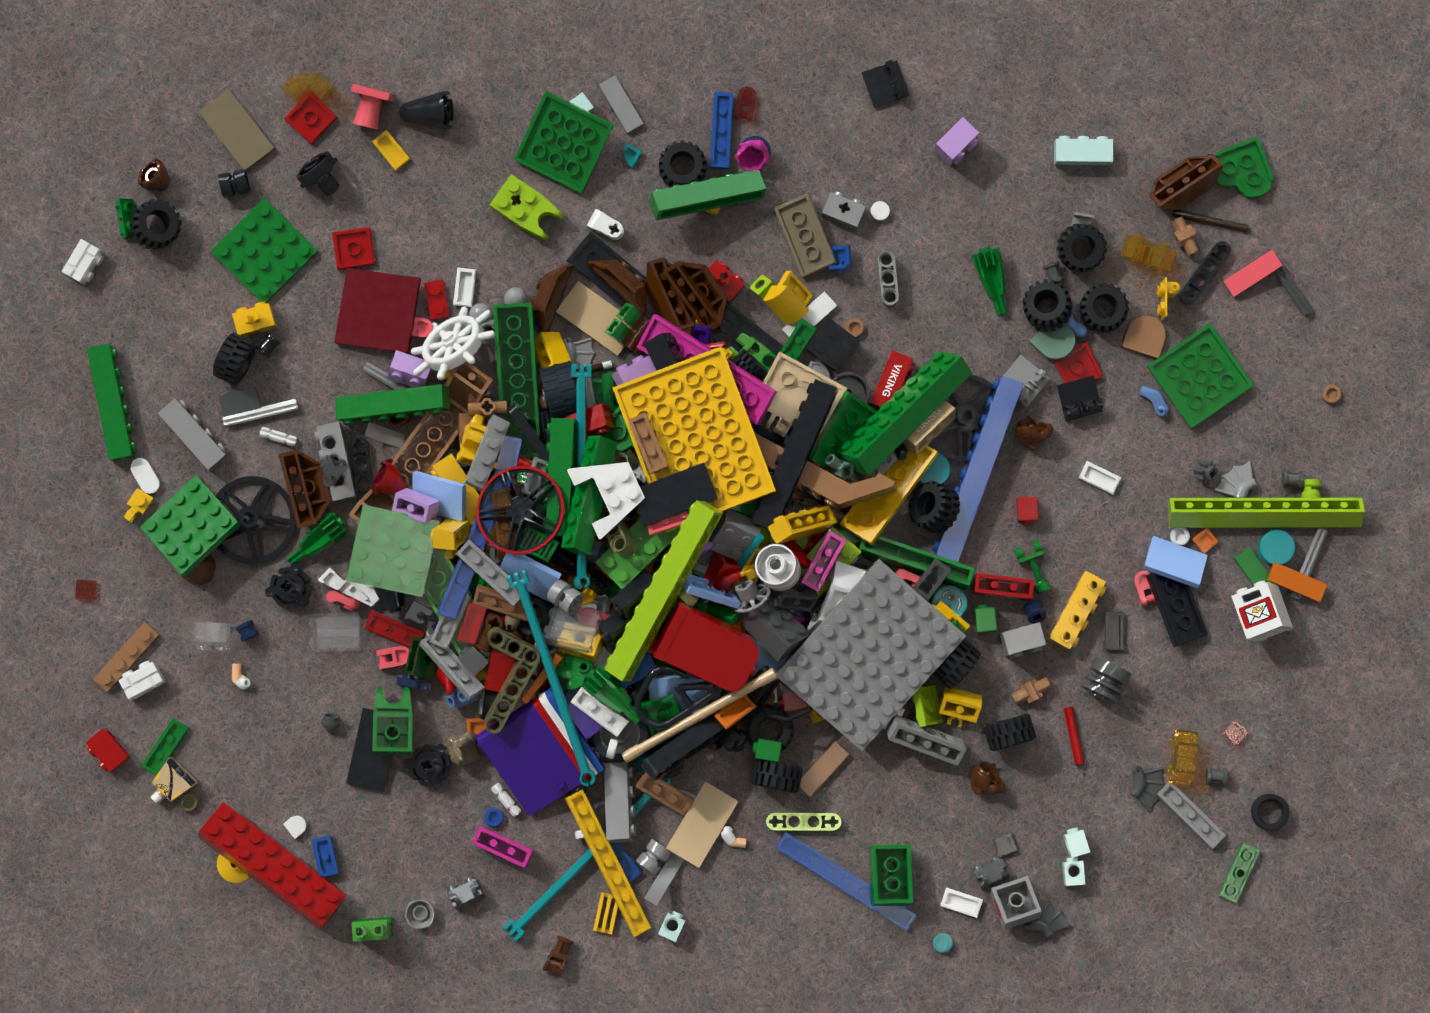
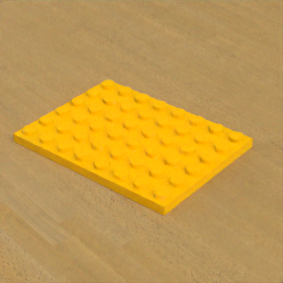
[613,346,776,533]

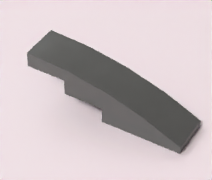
[912,558,951,600]

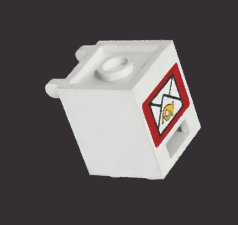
[1231,580,1293,642]

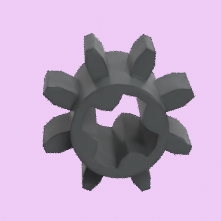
[1193,458,1218,484]

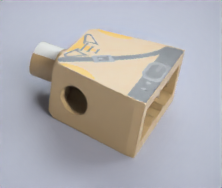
[150,757,199,805]

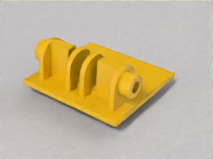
[1157,277,1180,321]

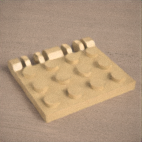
[763,351,847,446]

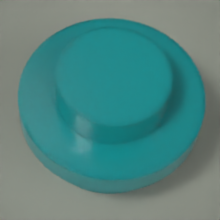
[933,933,953,953]

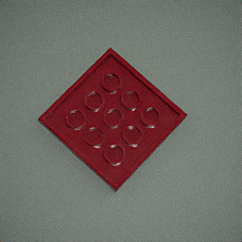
[334,268,421,354]

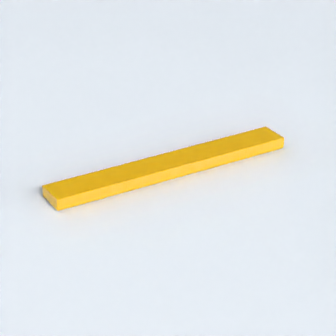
[565,790,651,937]

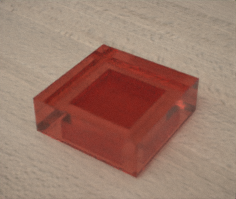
[75,579,97,600]
[1222,719,1249,747]

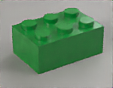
[869,845,913,906]

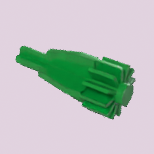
[972,246,1007,315]
[287,512,350,565]
[582,665,640,724]

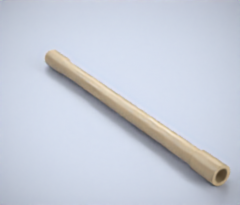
[622,668,778,763]

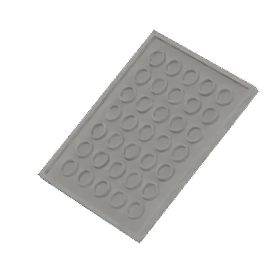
[776,559,966,751]

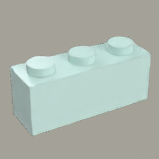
[1054,136,1113,165]

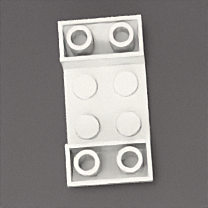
[807,560,867,633]

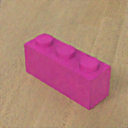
[801,531,846,592]
[472,826,534,868]

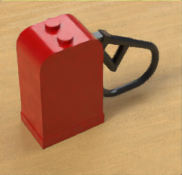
[634,598,759,729]

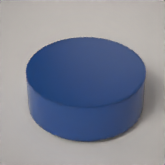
[484,808,504,827]

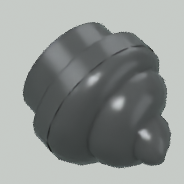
[321,713,341,734]

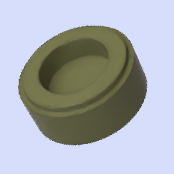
[179,793,199,812]

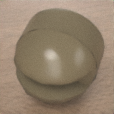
[504,615,521,630]

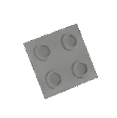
[1003,355,1050,408]

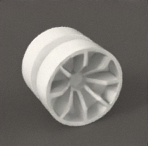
[755,544,801,591]

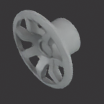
[732,579,771,613]

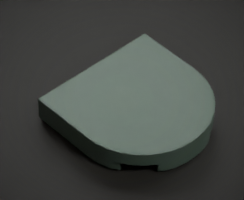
[1029,322,1076,360]

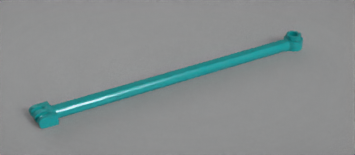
[571,364,591,590]
[507,569,596,786]
[502,776,671,942]

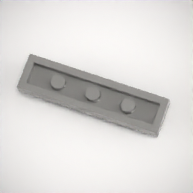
[464,414,510,491]
[456,540,520,607]
[419,634,485,700]
[1156,781,1226,849]

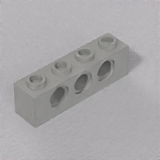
[314,422,357,503]
[885,714,966,766]

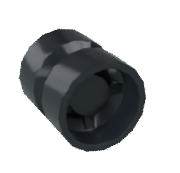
[218,169,250,198]

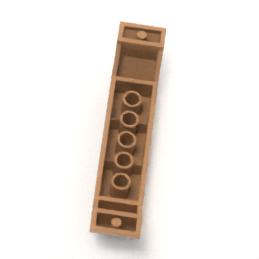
[349,361,493,522]
[754,432,898,509]

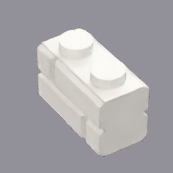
[61,239,104,285]
[119,660,166,701]

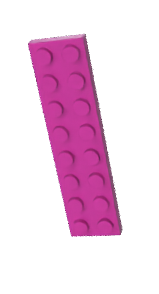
[637,314,778,425]

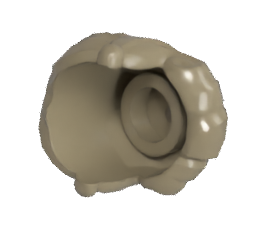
[446,732,480,766]

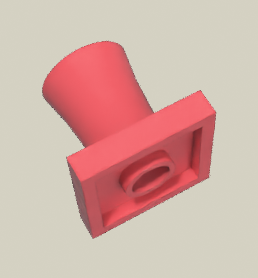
[351,84,395,130]

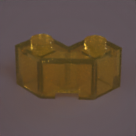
[281,73,337,105]
[1120,233,1178,273]
[1166,729,1198,786]

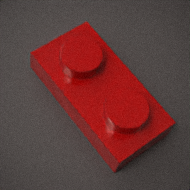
[424,279,450,321]

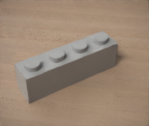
[158,398,228,472]
[604,762,636,843]

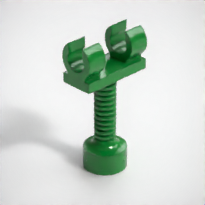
[1014,540,1051,594]

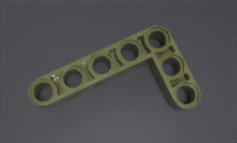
[599,453,638,557]
[484,627,540,734]

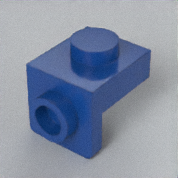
[829,245,853,273]

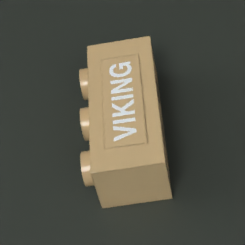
[903,400,956,455]

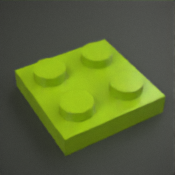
[912,685,943,727]

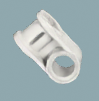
[587,209,624,240]

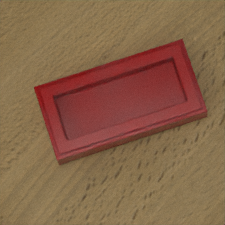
[457,603,487,645]

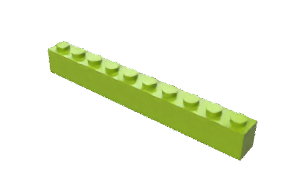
[1167,498,1365,528]
[605,500,723,682]

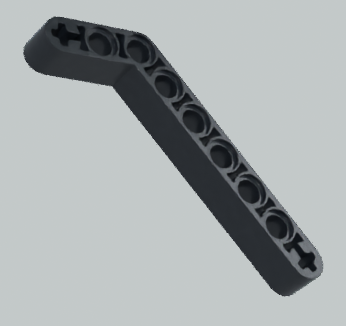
[641,666,780,781]

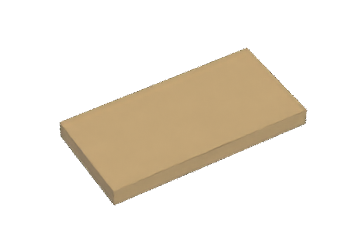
[556,281,631,356]
[666,781,739,868]

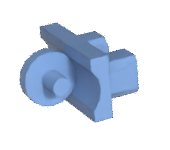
[446,688,481,709]

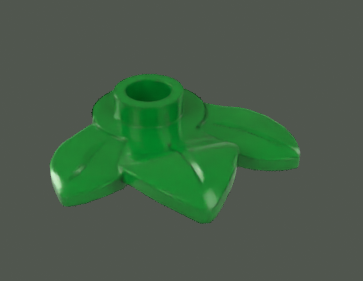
[556,654,594,690]

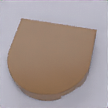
[1122,316,1165,359]

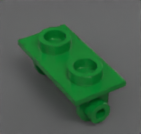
[115,198,135,239]

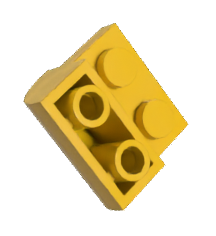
[763,271,813,325]

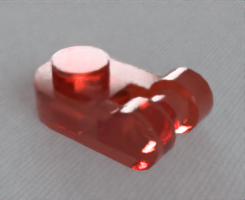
[734,86,756,121]

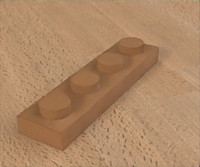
[93,622,160,692]

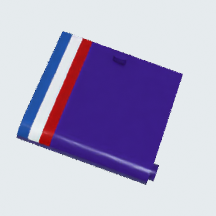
[475,688,605,816]

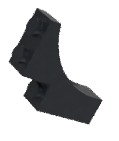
[598,570,653,654]

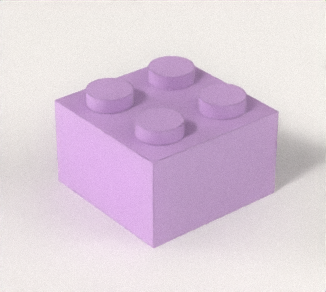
[934,117,979,166]

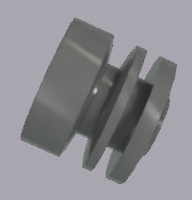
[1081,657,1132,704]

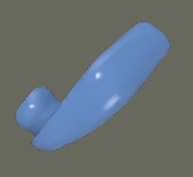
[1067,305,1087,337]
[1139,386,1168,417]

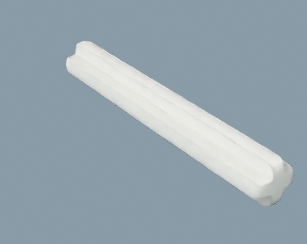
[223,399,298,427]

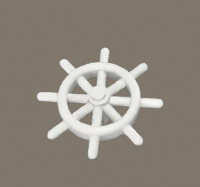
[411,307,495,380]

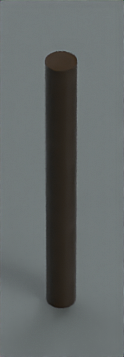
[1172,210,1249,232]

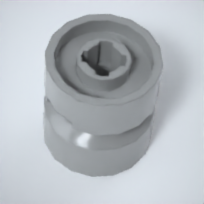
[547,579,584,615]
[636,839,672,875]

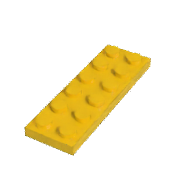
[840,445,939,545]

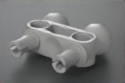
[469,287,538,361]

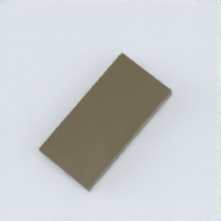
[199,89,275,171]
[774,193,837,278]

